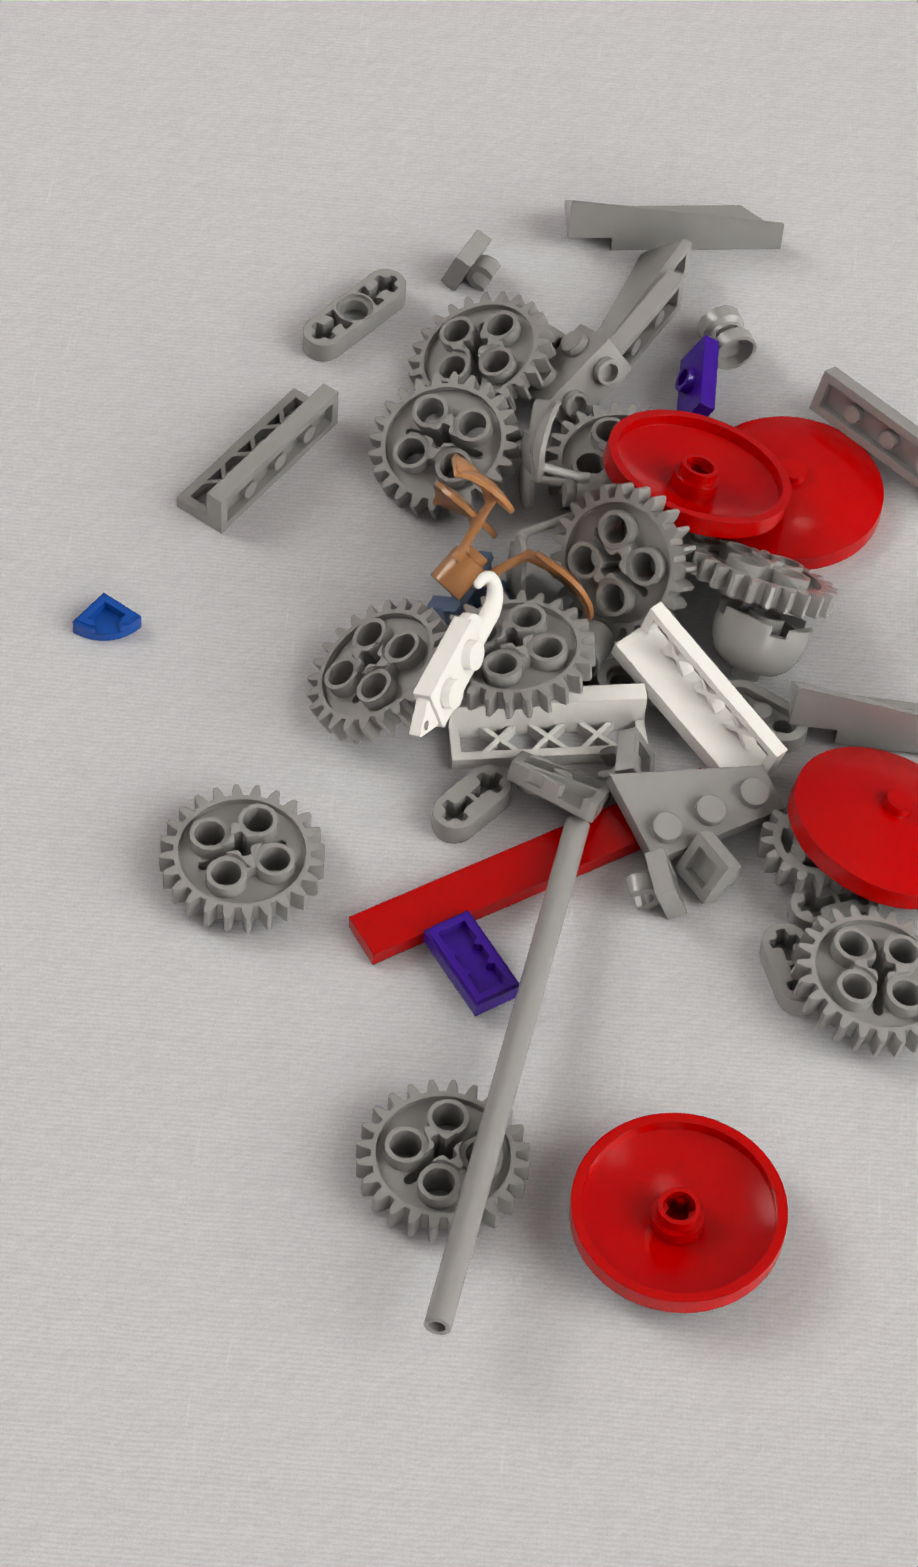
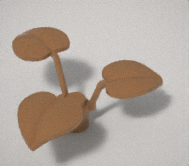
[430,453,594,622]

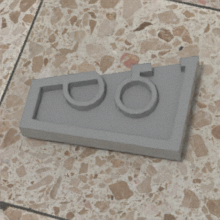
[606,765,786,860]

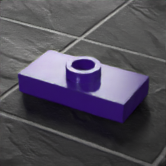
[675,335,719,417]
[423,910,519,1017]

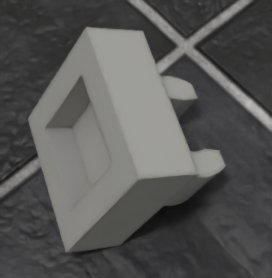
[441,229,501,292]
[598,727,655,781]
[674,831,744,904]
[626,847,687,920]

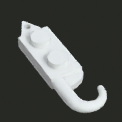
[409,570,503,737]

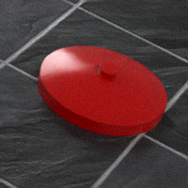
[603,409,792,539]
[716,416,884,570]
[787,747,918,909]
[569,1113,788,1313]

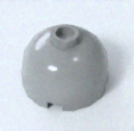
[712,595,813,682]

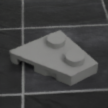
[506,751,612,823]

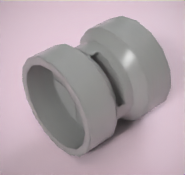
[697,305,757,370]

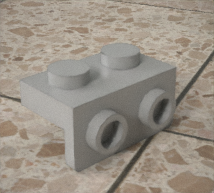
[527,324,631,426]

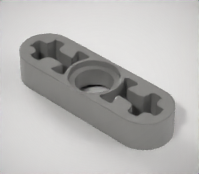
[303,269,406,362]

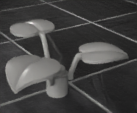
[506,399,612,599]

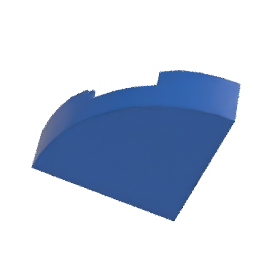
[72,593,142,641]

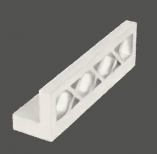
[611,602,788,777]
[446,683,648,769]

